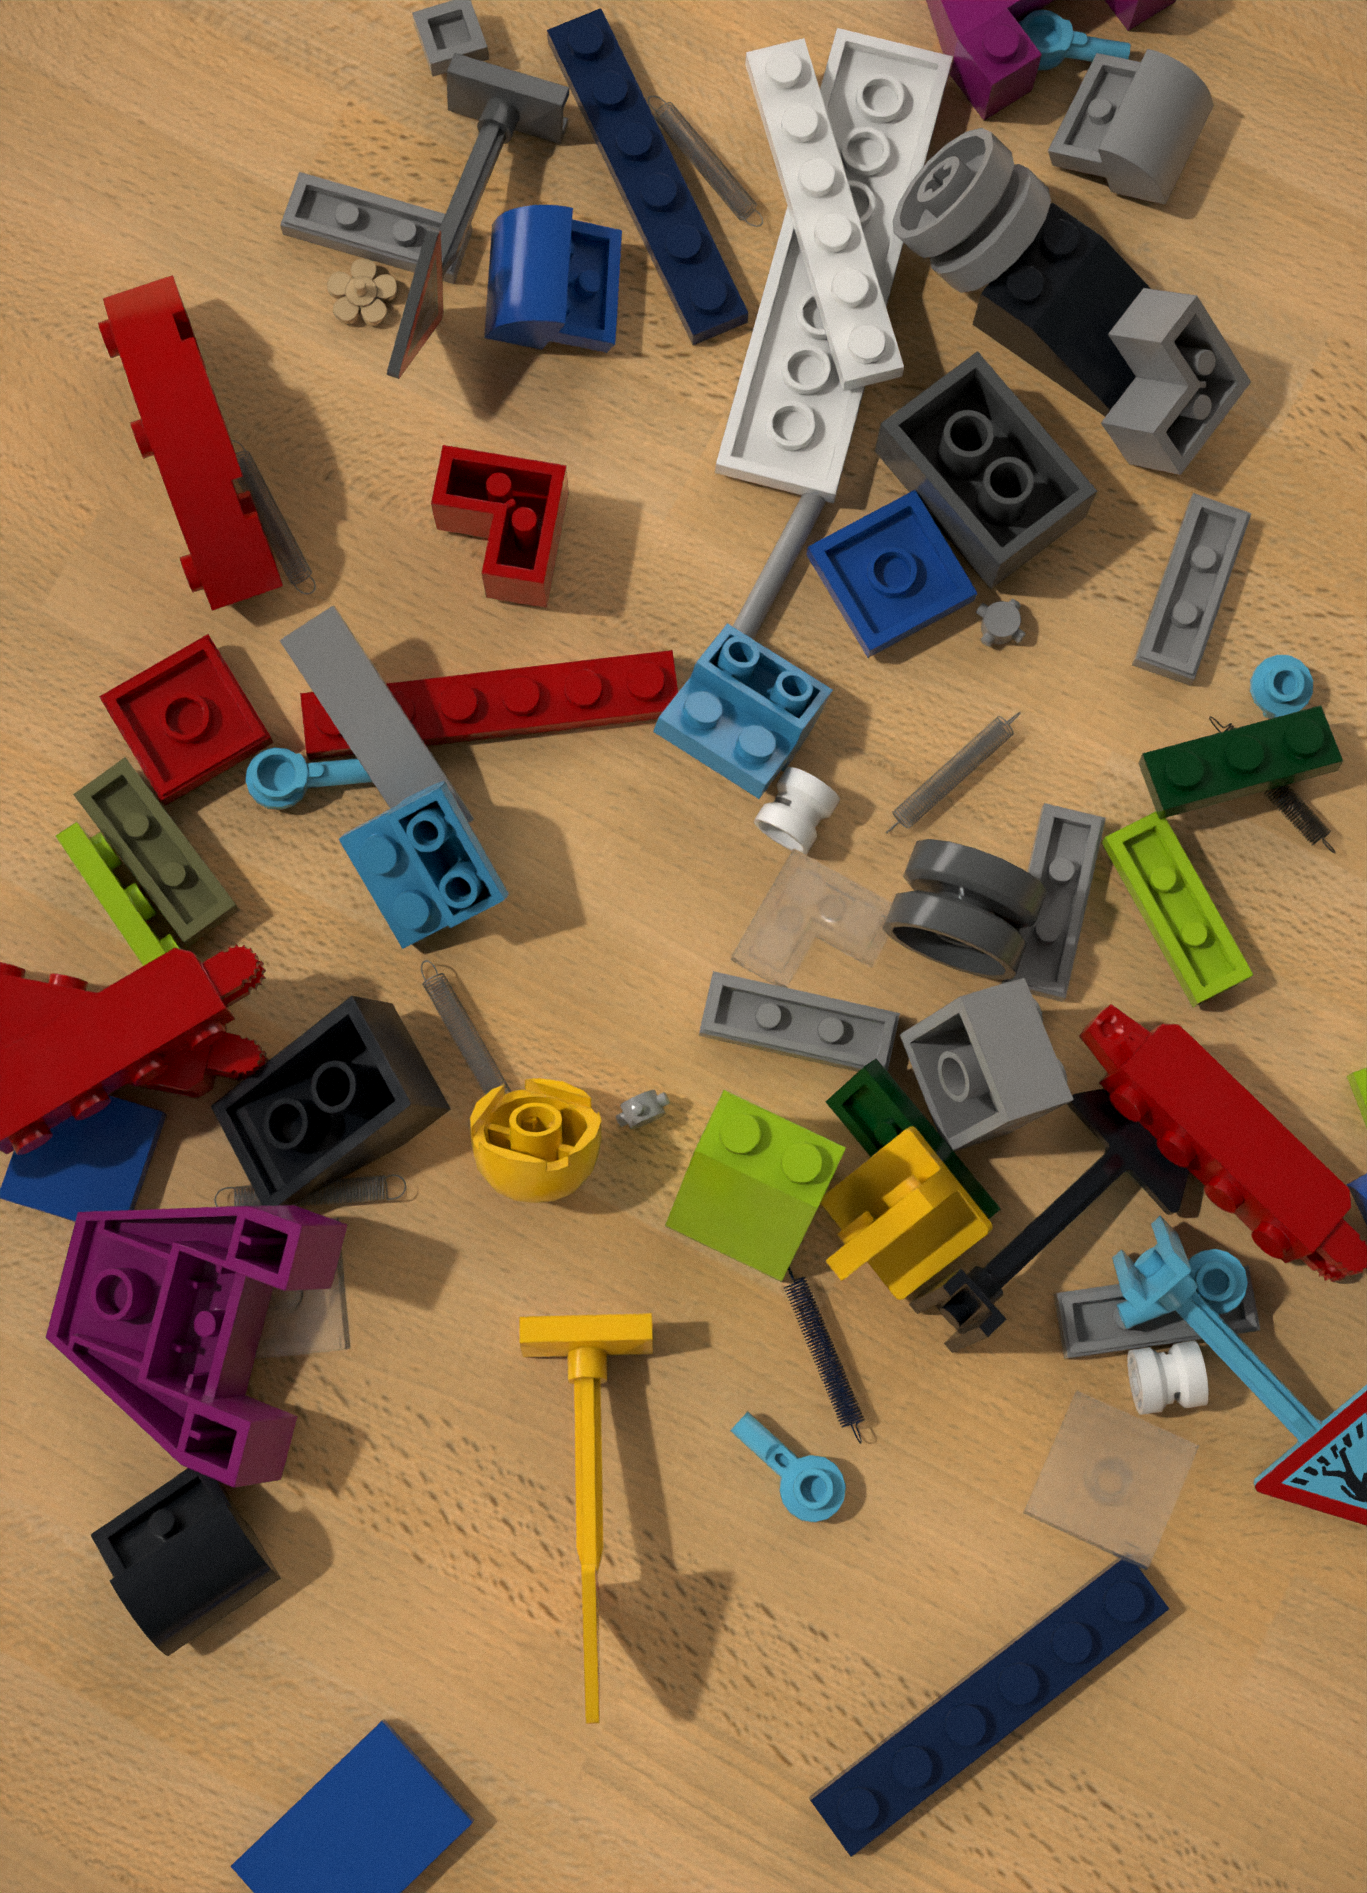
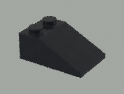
[972,202,1151,417]
[211,996,451,1206]

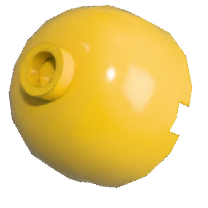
[470,1078,602,1203]

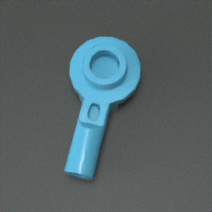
[1019,10,1131,70]
[1250,655,1313,719]
[246,747,373,810]
[1116,1249,1248,1329]
[730,1411,846,1522]

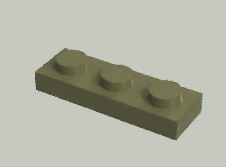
[73,758,240,947]

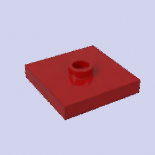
[99,634,274,806]

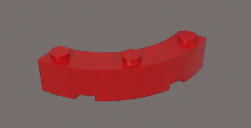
[98,275,283,611]

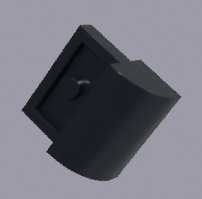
[91,1468,281,1656]

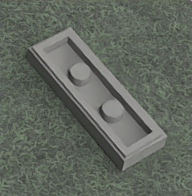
[280,172,473,284]
[1132,493,1252,686]
[1002,803,1106,1002]
[699,971,900,1072]
[1053,1265,1260,1359]

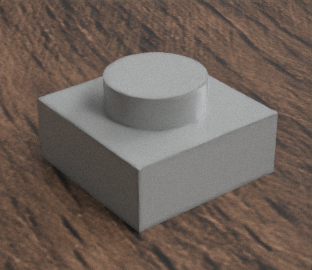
[412,0,489,77]

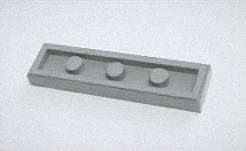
[279,606,474,823]

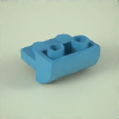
[653,623,833,799]
[339,781,509,949]

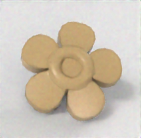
[327,259,398,326]

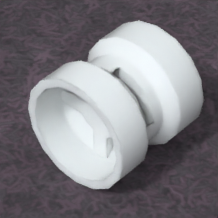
[754,767,840,854]
[1127,1341,1209,1415]

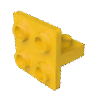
[821,1126,993,1300]

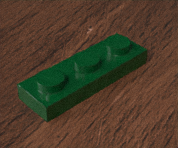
[1138,705,1343,819]
[825,1058,1001,1219]

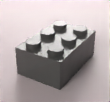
[875,351,1097,589]

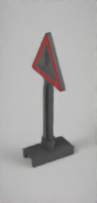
[387,53,569,379]

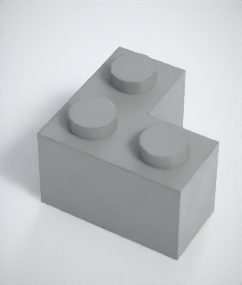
[1101,288,1251,475]

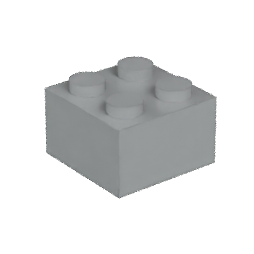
[900,977,1074,1152]

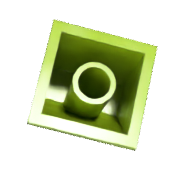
[665,1090,846,1282]

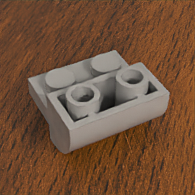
[1048,49,1214,205]

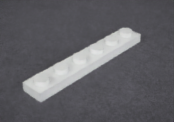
[745,38,904,392]

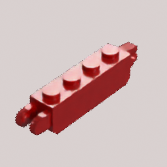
[0,944,266,1155]
[0,962,269,1099]
[1079,1004,1367,1282]

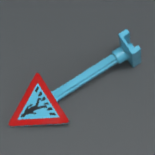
[1112,1215,1367,1526]

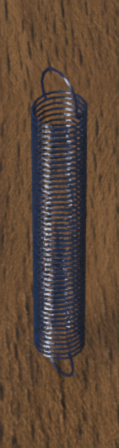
[783,1266,865,1444]

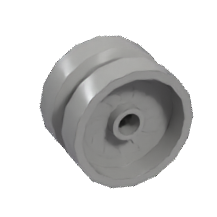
[893,128,1051,293]

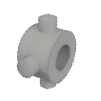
[976,599,1026,647]
[616,1090,670,1129]

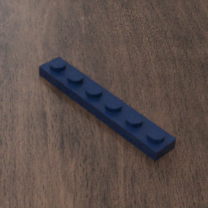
[547,8,748,345]
[809,1553,1169,1857]

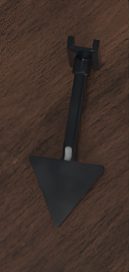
[909,1088,1189,1353]

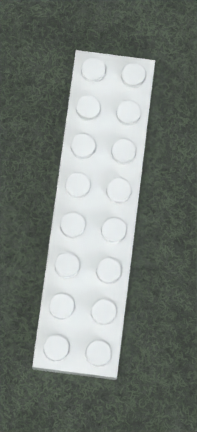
[715,28,953,503]

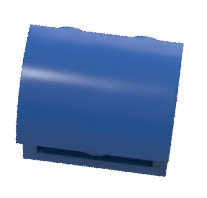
[484,205,622,353]

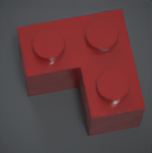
[431,445,569,608]

